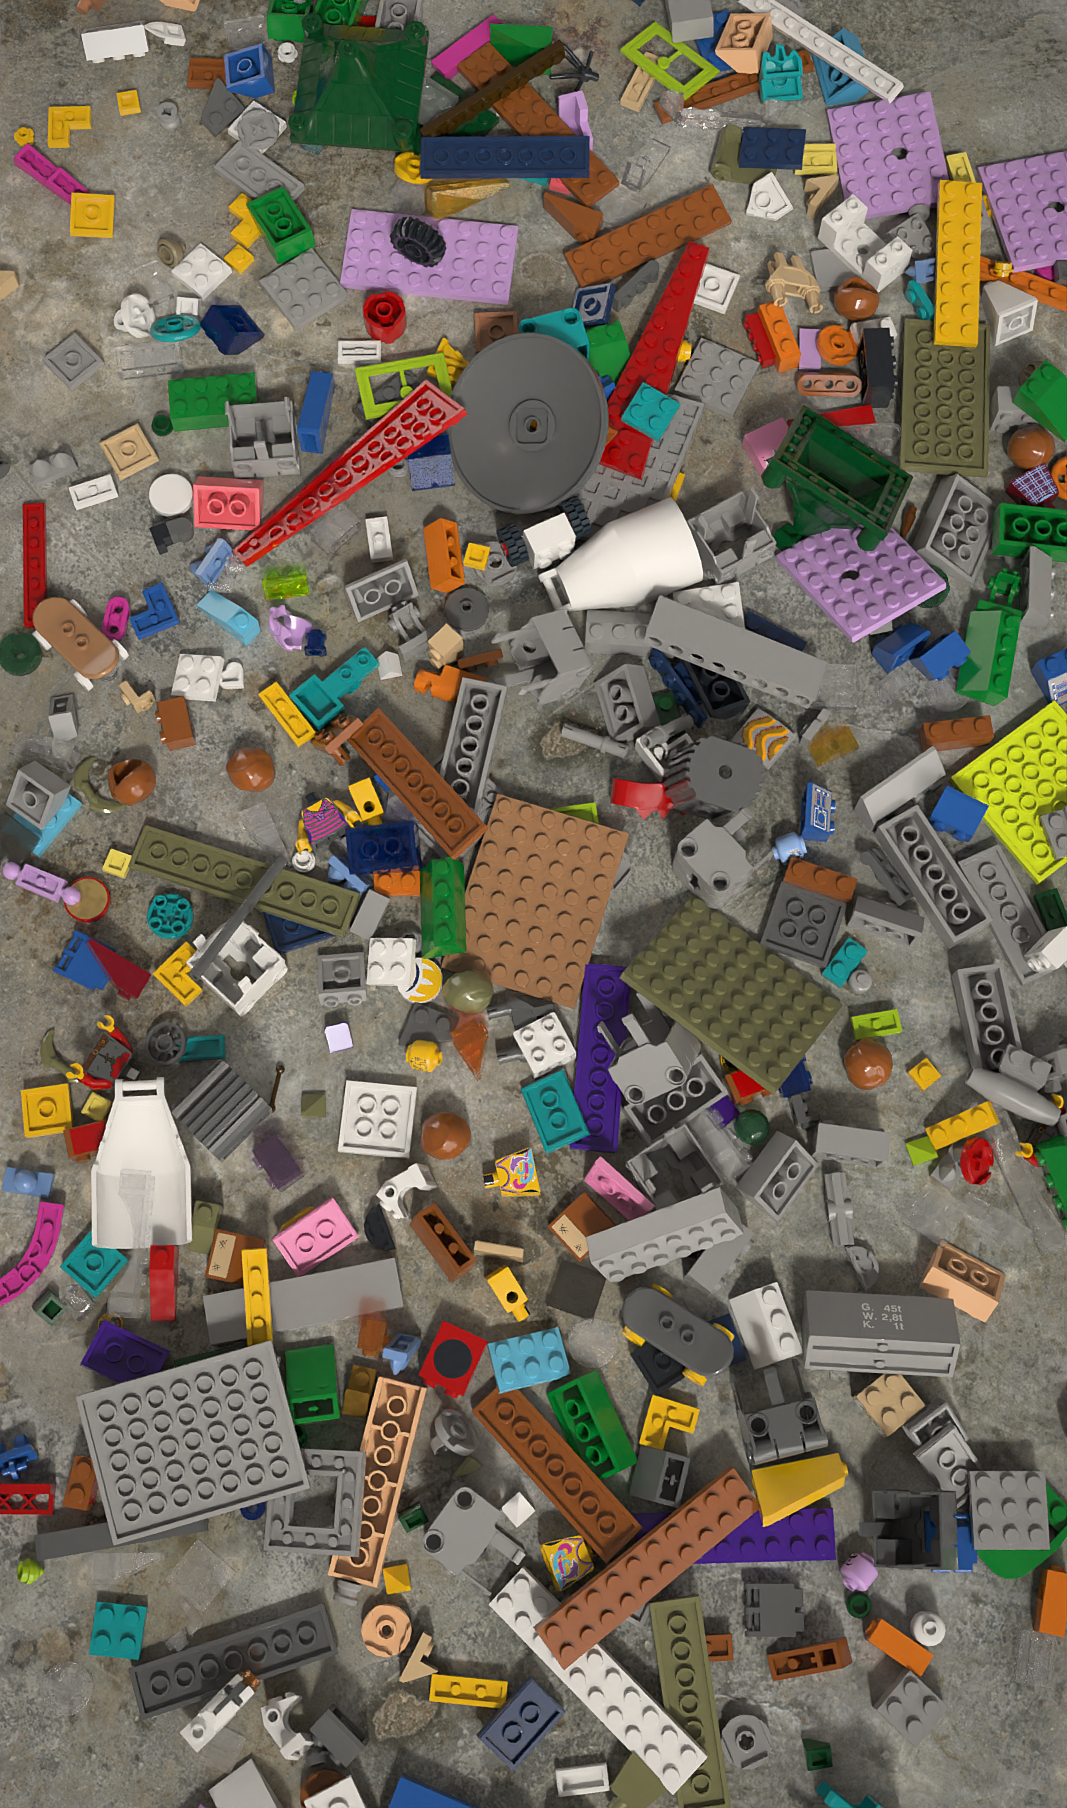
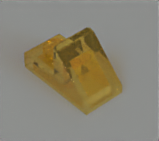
[808,727,859,767]

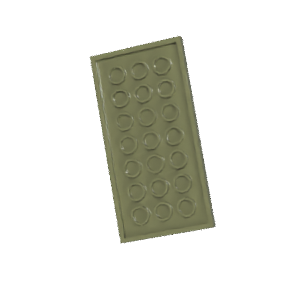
[899,318,991,478]

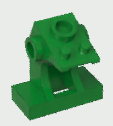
[974,568,1022,617]

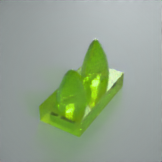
[262,569,310,601]

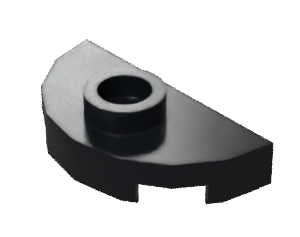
[364,1203,396,1251]

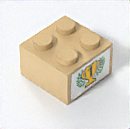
[852,1373,926,1437]

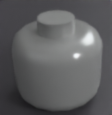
[848,969,872,994]

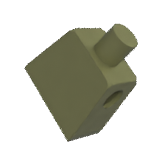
[606,1751,667,1808]

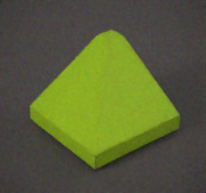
[905,1136,938,1166]

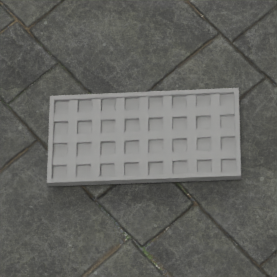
[576,393,705,541]

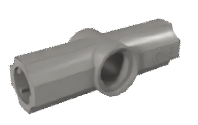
[824,1172,854,1247]

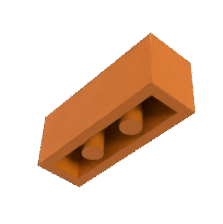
[758,301,801,373]
[423,518,465,593]

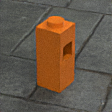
[1033,1565,1067,1637]
[865,1617,933,1677]

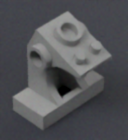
[387,600,440,662]
[1027,1044,1067,1095]

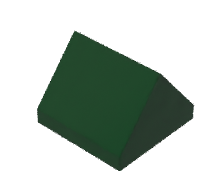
[397,1501,429,1533]

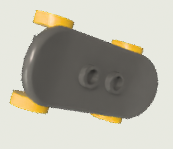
[621,1284,735,1387]

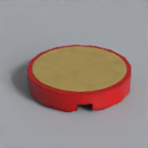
[64,877,111,923]

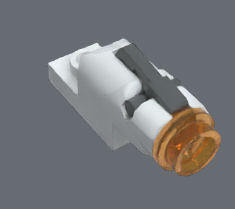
[180,1668,261,1753]

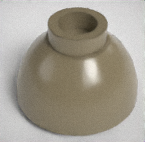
[157,238,186,269]

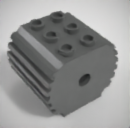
[664,734,764,822]
[171,1061,273,1163]

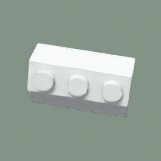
[81,20,149,63]
[729,1282,803,1370]

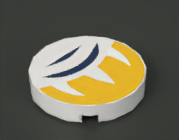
[398,957,443,1004]

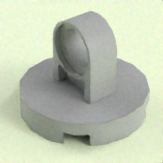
[430,1409,479,1458]

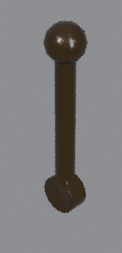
[268,1065,285,1113]

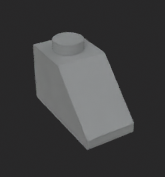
[48,694,79,741]

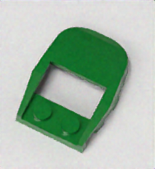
[977,1483,1067,1580]

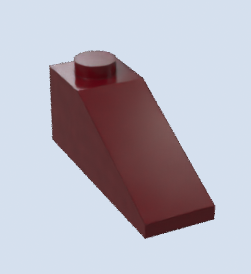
[85,938,152,1001]

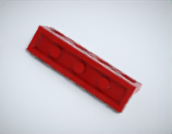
[0,1483,56,1515]

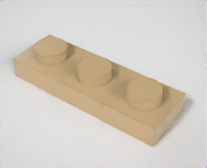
[620,52,660,112]

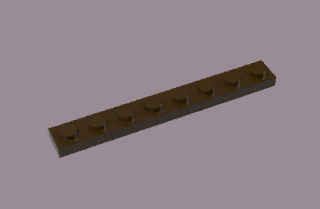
[419,39,566,137]

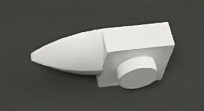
[144,22,186,46]

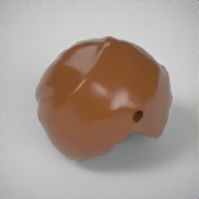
[833,276,879,321]
[1007,425,1055,471]
[226,747,276,792]
[108,759,156,806]
[844,1038,893,1090]
[420,1111,471,1160]

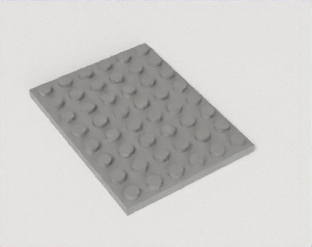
[76,1340,311,1545]

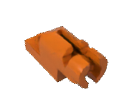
[413,665,487,702]

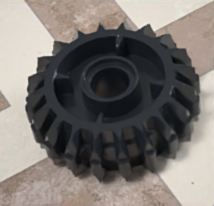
[389,216,447,268]

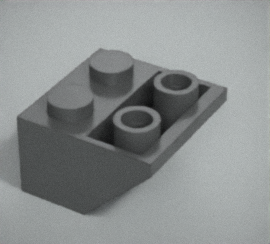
[629,1445,691,1508]

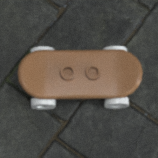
[32,597,129,691]

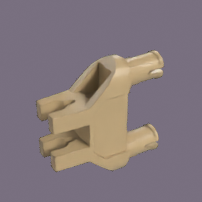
[765,252,823,314]

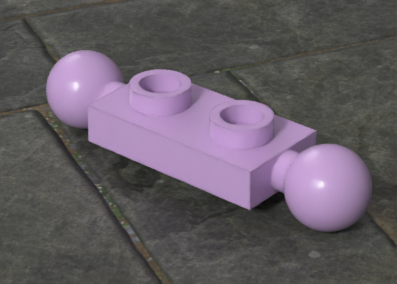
[3,862,81,905]

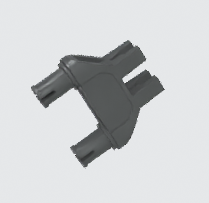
[486,996,555,1065]

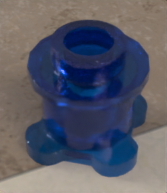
[304,629,327,656]

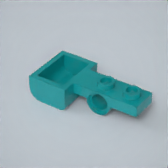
[289,647,380,730]

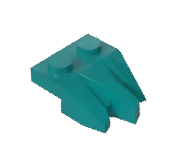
[759,43,803,104]

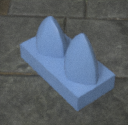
[905,257,936,283]
[189,538,234,588]
[327,854,374,894]
[382,1332,421,1375]

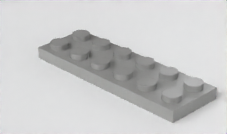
[957,844,1064,986]

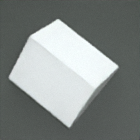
[376,651,402,680]

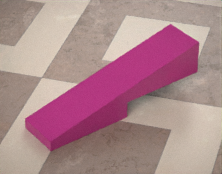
[431,14,503,80]
[14,143,91,205]

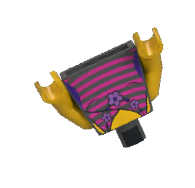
[295,792,363,855]

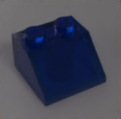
[200,305,265,355]
[407,434,455,491]

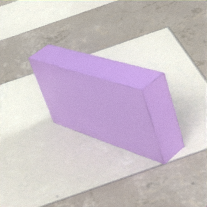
[798,328,821,371]

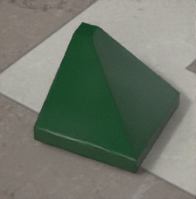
[802,1738,833,1771]

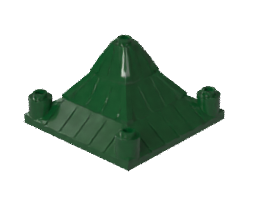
[288,13,430,153]
[761,405,913,551]

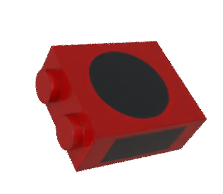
[418,1321,488,1399]

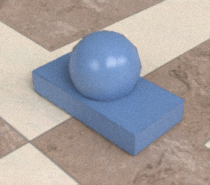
[1,1167,55,1199]

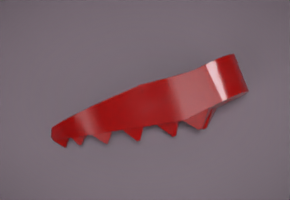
[610,778,686,819]

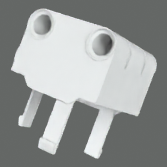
[186,919,288,1017]

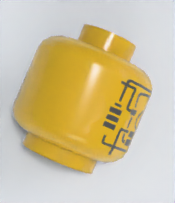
[406,1040,443,1072]

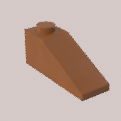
[543,192,604,244]
[767,1636,853,1681]

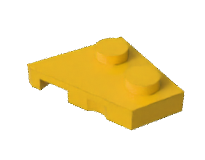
[427,338,469,386]

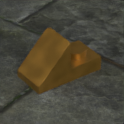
[342,1364,378,1419]

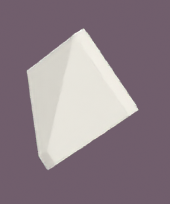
[176,297,201,319]
[501,1492,535,1528]

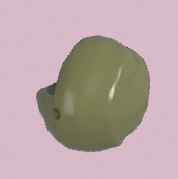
[442,969,493,1015]

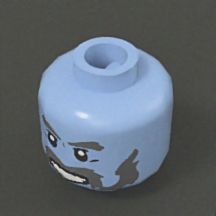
[772,832,807,865]

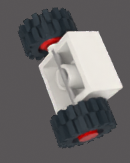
[496,496,592,569]

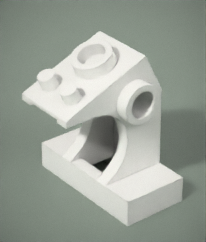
[376,1163,438,1219]
[261,1692,316,1760]

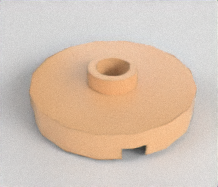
[361,1603,412,1657]

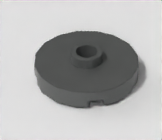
[445,588,489,632]

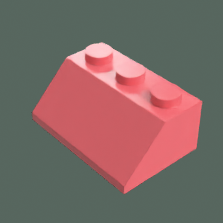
[193,476,264,531]

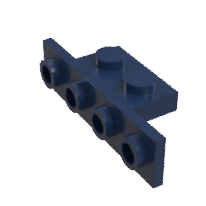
[648,648,708,729]

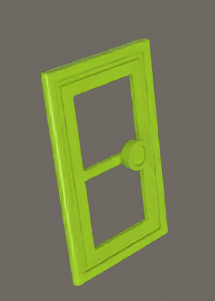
[620,21,720,101]
[354,352,453,420]

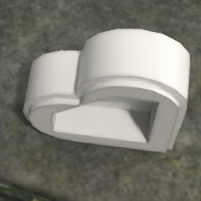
[219,662,244,689]

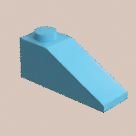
[196,590,261,646]

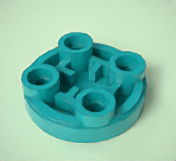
[147,894,194,940]

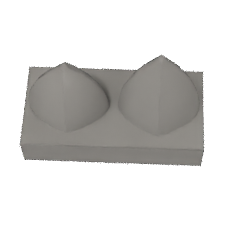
[28,449,78,487]
[930,1140,965,1190]

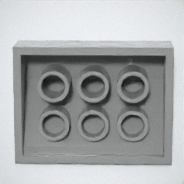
[911,474,999,584]

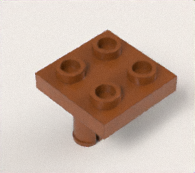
[310,713,363,766]

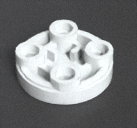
[149,474,194,519]

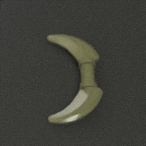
[74,757,128,814]
[40,1029,80,1083]

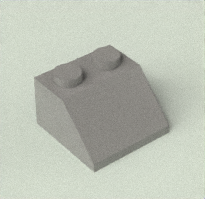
[6,761,71,830]

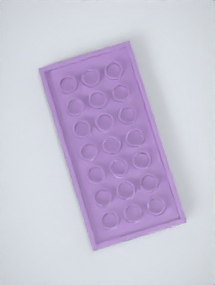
[340,209,518,305]

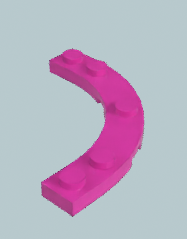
[0,1202,65,1307]

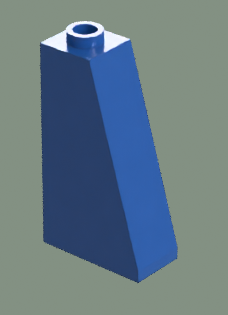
[297,371,335,454]
[389,1773,481,1808]

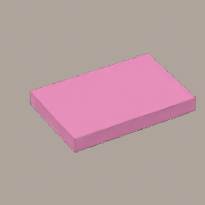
[584,1156,655,1221]
[271,1197,359,1277]

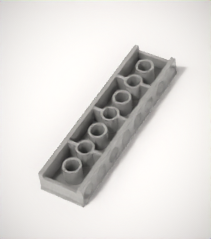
[642,595,827,709]
[203,1258,404,1346]

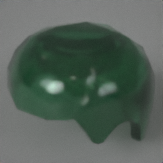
[733,1109,770,1145]

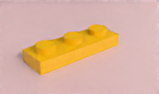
[258,682,316,748]
[925,1101,1000,1150]
[429,1673,508,1708]

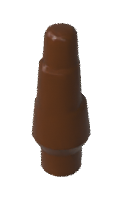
[900,506,917,539]

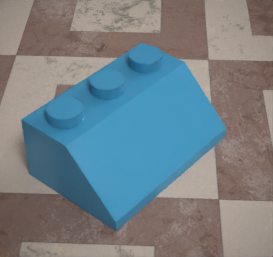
[812,28,869,106]

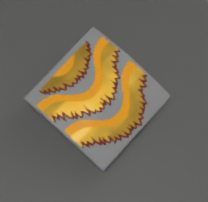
[730,708,796,770]

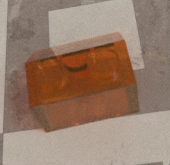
[450,1018,489,1081]

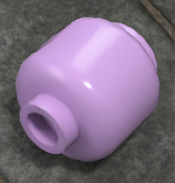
[840,1552,878,1591]

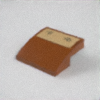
[547,1192,616,1262]
[205,1229,266,1286]

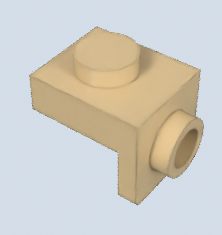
[119,681,156,713]

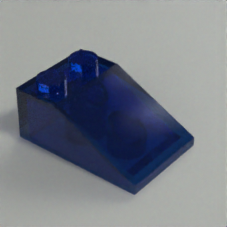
[345,820,423,875]

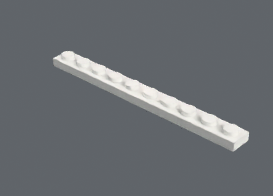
[738,0,904,104]

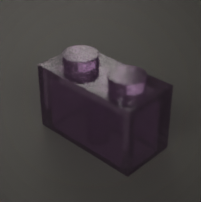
[252,1134,304,1192]

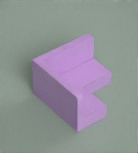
[558,90,593,151]

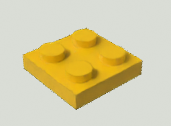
[70,193,115,238]
[21,1083,74,1138]

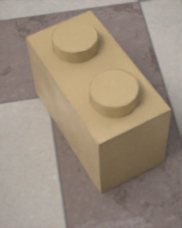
[427,623,464,670]

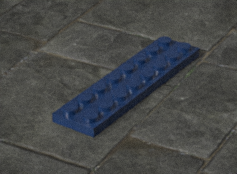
[420,136,590,179]

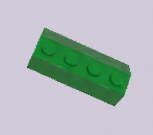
[954,610,1021,706]
[420,857,467,959]
[1034,1134,1067,1232]
[546,1370,638,1481]

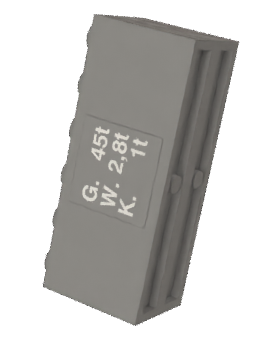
[800,1290,961,1377]

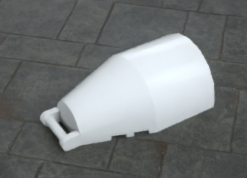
[538,497,703,613]
[91,1077,193,1249]

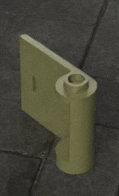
[711,125,777,185]

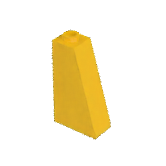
[751,1453,848,1527]

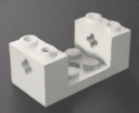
[818,194,913,292]
[1024,926,1067,973]

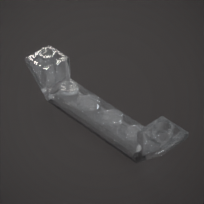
[659,90,786,132]

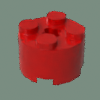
[363,291,407,344]

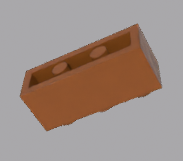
[918,715,994,753]
[783,856,858,906]
[410,1202,477,1283]

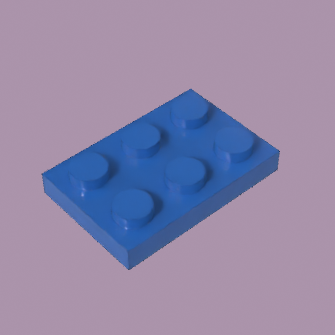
[694,10,733,72]

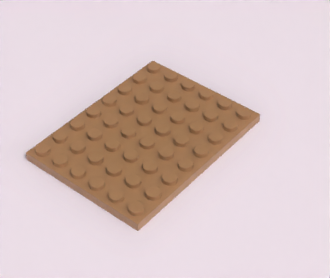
[441,794,629,1010]

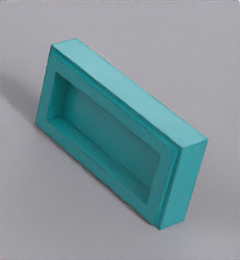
[177,1034,226,1063]

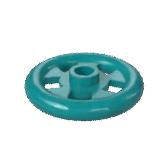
[150,315,201,342]

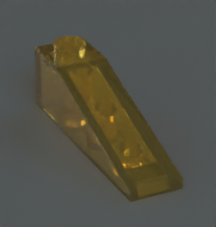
[424,178,510,220]

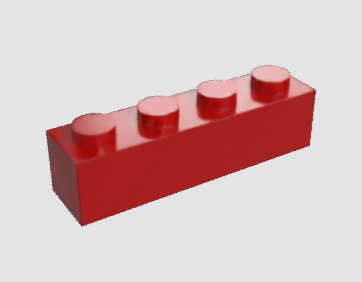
[743,312,776,368]

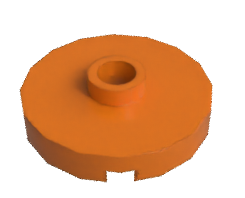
[816,325,858,366]

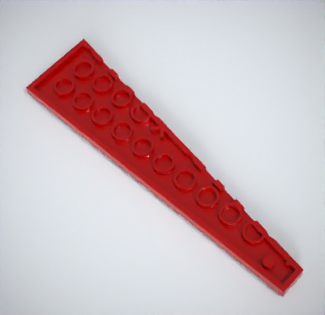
[599,241,710,480]
[232,380,468,567]

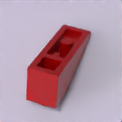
[149,1245,179,1321]

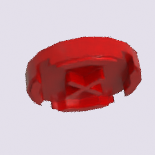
[960,1137,994,1185]

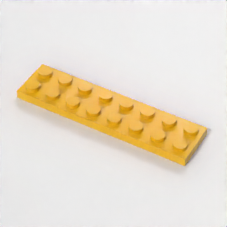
[933,180,982,348]

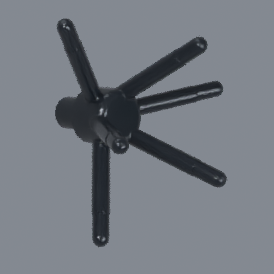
[549,44,599,92]

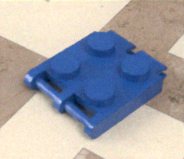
[52,930,116,992]
[924,1511,977,1573]

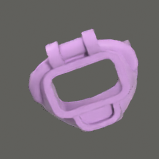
[269,605,312,652]

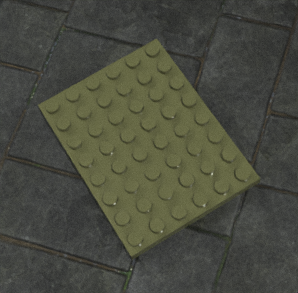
[620,894,843,1095]

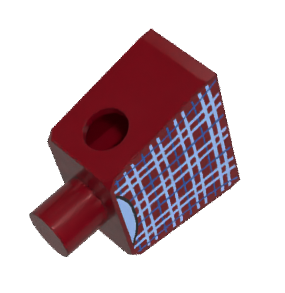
[1005,463,1059,509]

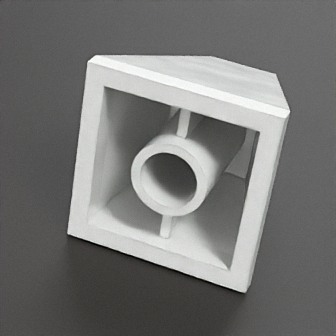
[982,280,1038,346]

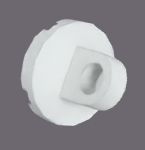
[114,293,156,338]

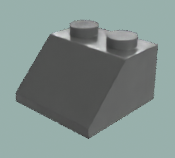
[309,1703,369,1767]

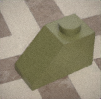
[188,1200,224,1255]

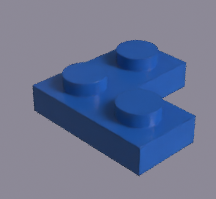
[129,583,180,640]

